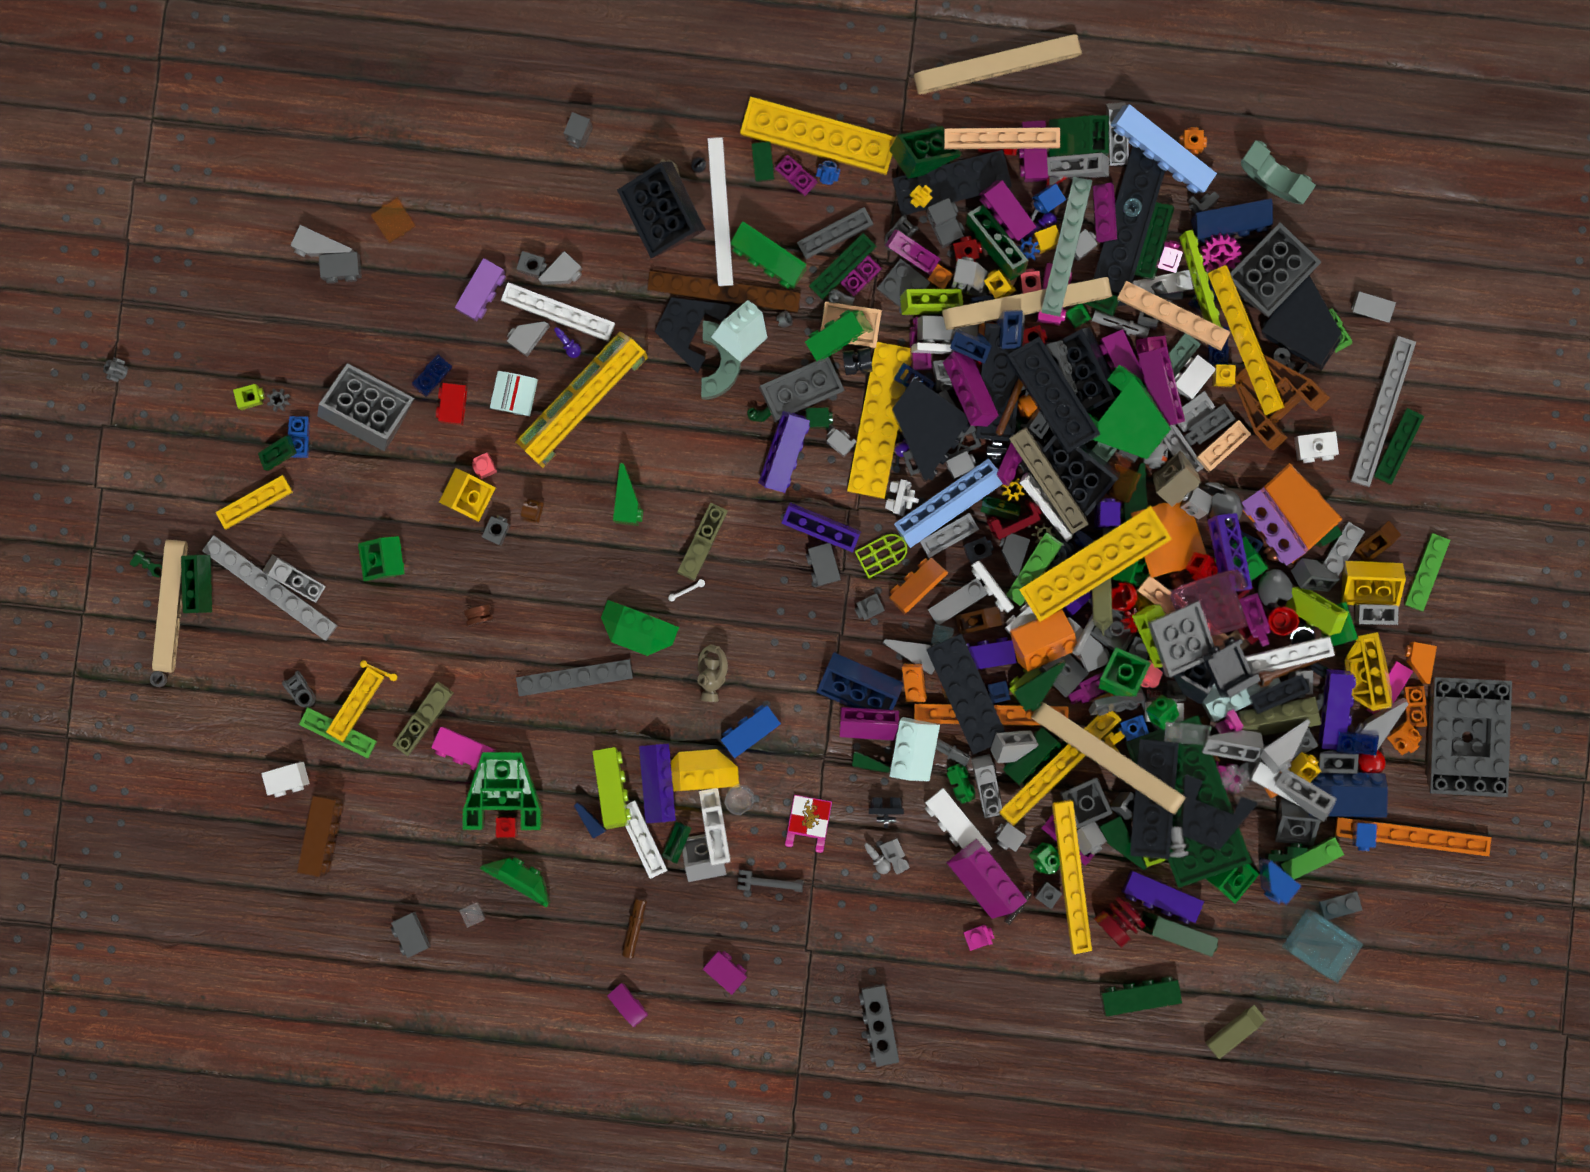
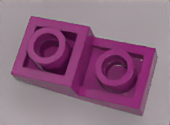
[775,155,818,196]
[841,255,882,296]
[607,983,648,1027]

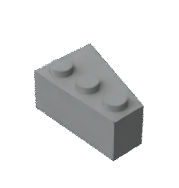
[951,257,989,296]

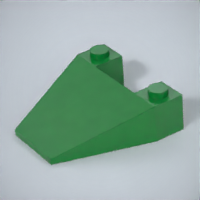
[1087,365,1171,459]
[463,752,542,830]

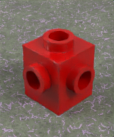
[953,236,982,262]
[1186,552,1218,584]

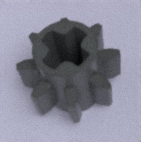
[103,357,128,382]
[267,388,291,412]

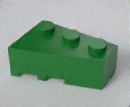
[805,310,873,361]

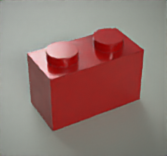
[436,383,468,425]

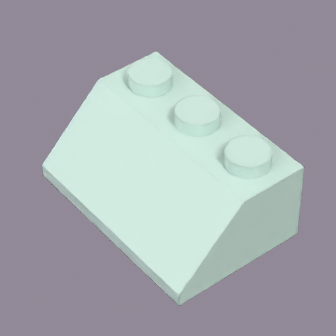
[711,300,768,362]
[889,717,940,781]

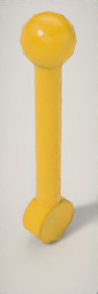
[360,660,398,681]

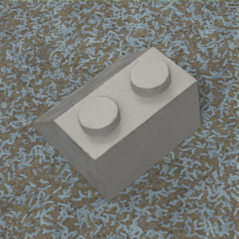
[683,834,726,882]

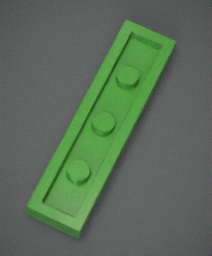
[1006,533,1063,606]
[1404,533,1450,612]
[299,707,377,758]

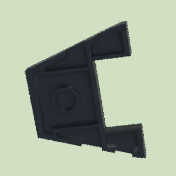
[655,297,731,373]
[1182,774,1258,850]

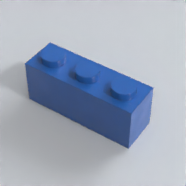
[721,705,781,758]

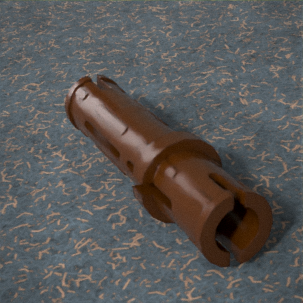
[622,899,647,958]

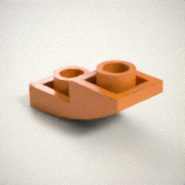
[1404,686,1427,728]

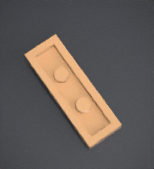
[1196,420,1251,472]

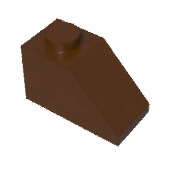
[1354,521,1401,562]
[955,606,1002,634]

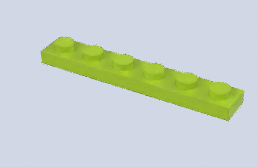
[1179,230,1224,329]

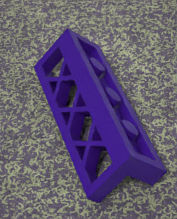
[1208,513,1252,595]

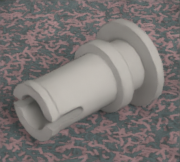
[1170,827,1188,857]

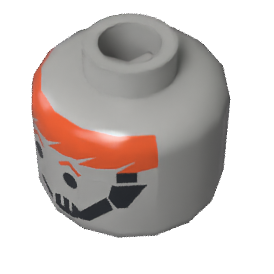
[1143,441,1168,469]

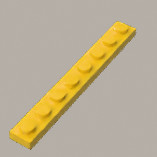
[1208,265,1285,415]
[999,711,1121,826]
[1052,800,1092,954]

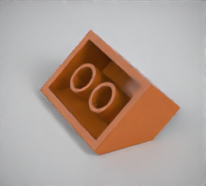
[889,558,948,615]
[1010,609,1077,672]

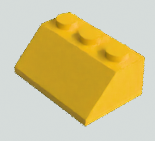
[1341,561,1406,607]

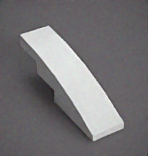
[699,788,731,866]

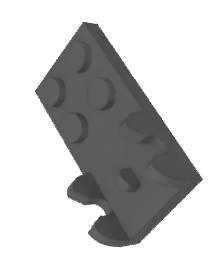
[759,357,844,423]

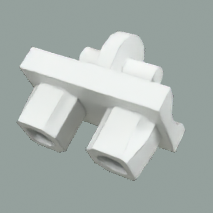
[885,479,919,517]

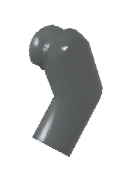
[829,289,855,305]

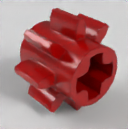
[1120,608,1138,633]

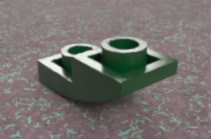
[1265,843,1307,862]

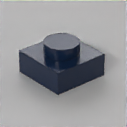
[987,681,1010,703]

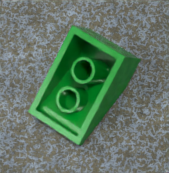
[613,463,643,526]

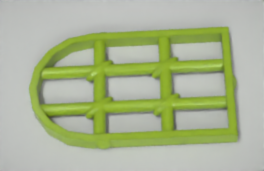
[855,534,907,578]

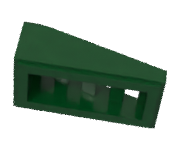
[852,751,891,773]

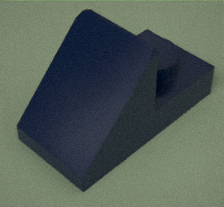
[997,310,1023,349]
[950,329,992,364]

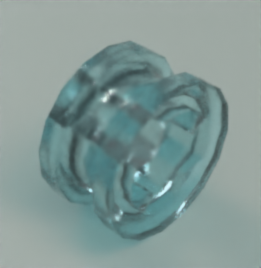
[1124,198,1142,217]

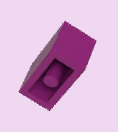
[703,950,747,995]

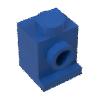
[1117,715,1149,741]

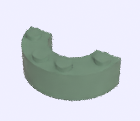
[1241,140,1316,204]
[701,321,741,400]

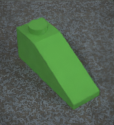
[1280,836,1344,880]

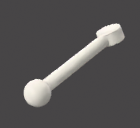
[668,579,705,601]

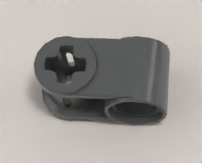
[884,215,918,251]
[282,670,316,708]

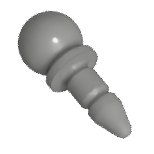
[864,843,891,874]

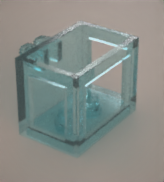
[1282,909,1363,983]

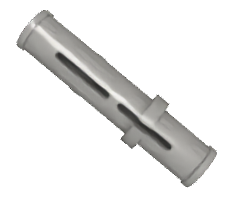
[1092,310,1150,338]

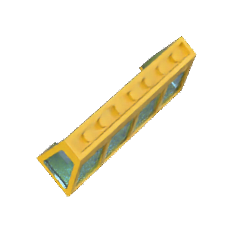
[515,331,648,468]

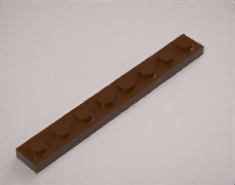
[647,271,801,313]

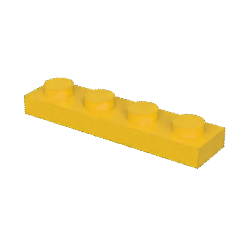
[215,475,293,530]
[326,667,384,743]

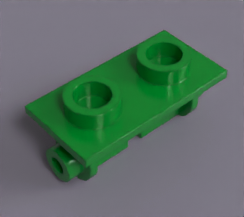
[946,764,975,804]

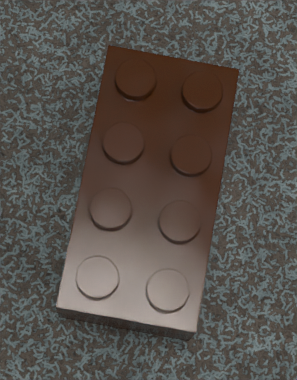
[297,795,344,877]

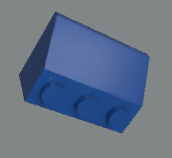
[1259,858,1301,904]

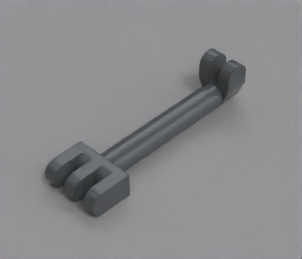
[737,870,804,892]

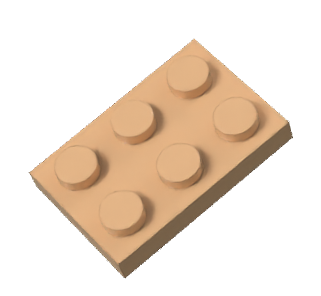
[821,301,882,349]

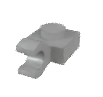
[880,839,909,874]

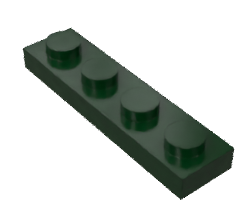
[1135,202,1175,280]
[809,233,877,300]
[1373,408,1424,485]

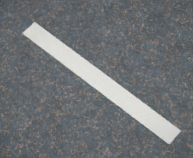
[708,138,733,286]

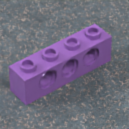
[1242,487,1309,566]

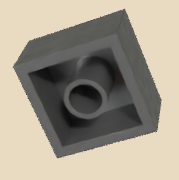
[1059,777,1112,829]

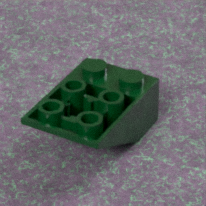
[1049,115,1109,157]

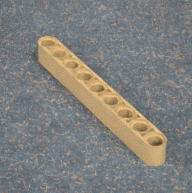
[913,35,1082,94]
[942,277,1112,330]
[1031,702,1185,814]

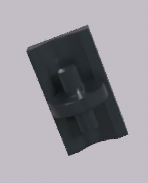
[869,797,904,828]

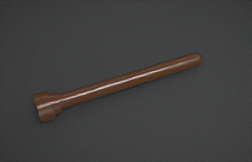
[996,377,1023,435]
[1256,649,1336,688]

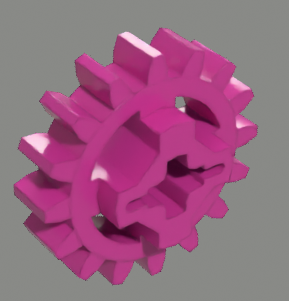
[1200,233,1242,272]

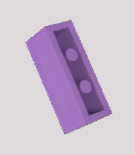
[455,258,506,322]

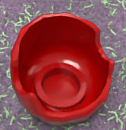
[1112,582,1138,611]
[1267,606,1299,636]
[1357,748,1385,773]

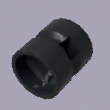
[842,347,872,376]
[1049,539,1076,568]
[1290,618,1316,645]

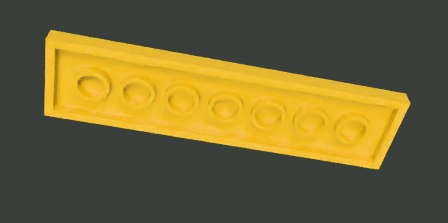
[740,97,896,175]
[847,342,911,499]
[1019,506,1172,622]

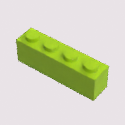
[593,747,632,829]

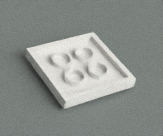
[972,561,1014,612]

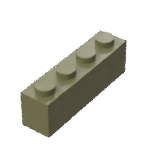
[1239,697,1321,736]

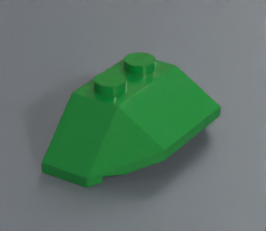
[601,600,679,656]
[480,856,550,908]

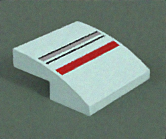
[490,371,538,416]

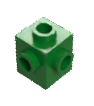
[1146,694,1179,730]
[1029,842,1060,874]

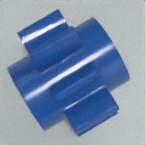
[816,161,840,185]
[1017,237,1040,260]

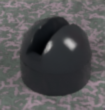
[691,157,706,173]

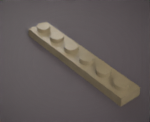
[1009,427,1089,534]

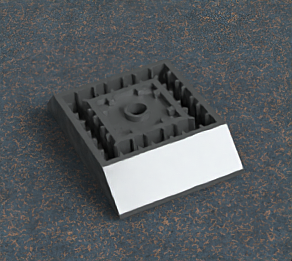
[1426,677,1512,797]

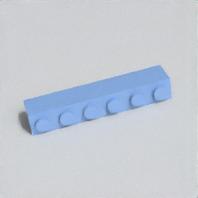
[1110,104,1217,194]
[894,458,1002,548]

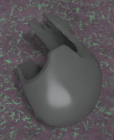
[1203,482,1243,527]
[1258,569,1293,609]

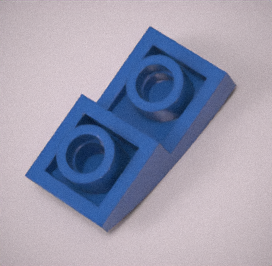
[288,416,309,458]

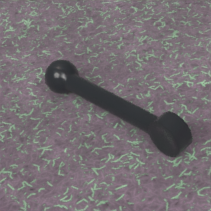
[893,433,903,473]

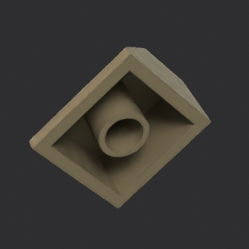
[1152,451,1201,507]

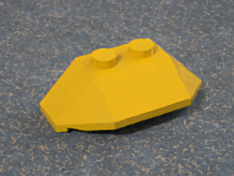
[1344,632,1392,711]
[671,749,739,791]

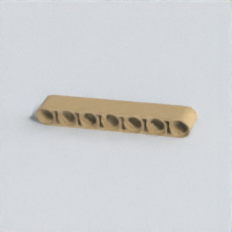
[152,539,188,673]

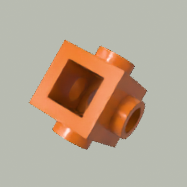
[1179,127,1207,156]
[1387,720,1422,755]

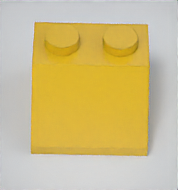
[439,468,495,522]

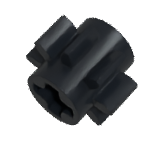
[986,440,1006,464]

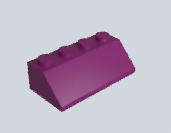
[946,838,1027,919]

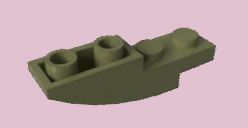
[677,503,728,581]
[393,681,454,756]

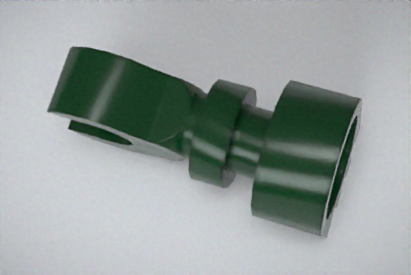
[130,550,163,577]

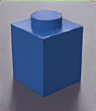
[1032,184,1066,214]
[1352,822,1377,851]

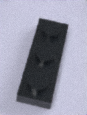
[1249,674,1310,715]

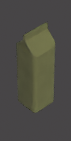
[1092,578,1113,636]
[1205,1005,1266,1059]

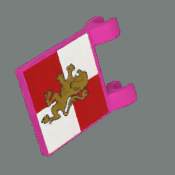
[785,795,832,853]

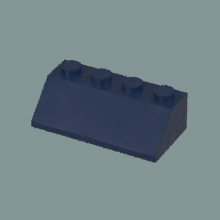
[1191,199,1273,244]
[817,653,904,710]
[1309,773,1388,818]

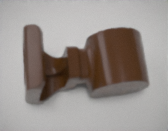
[521,499,544,524]

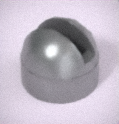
[776,311,793,327]
[150,671,167,687]

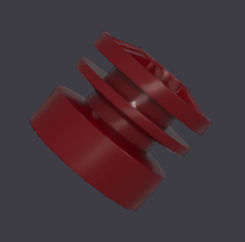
[1094,896,1146,948]

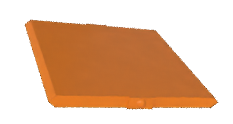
[1243,463,1342,564]
[1131,500,1207,578]

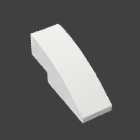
[1249,762,1299,806]

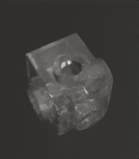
[1221,764,1250,794]

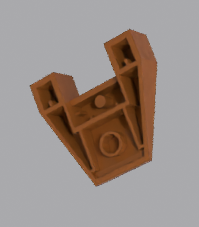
[1235,354,1330,451]

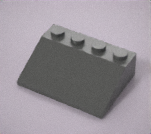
[1230,223,1321,317]
[317,363,414,451]

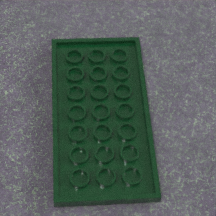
[1125,716,1252,888]

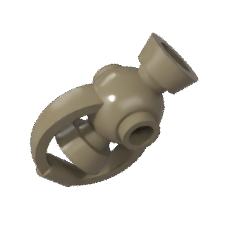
[697,644,728,702]

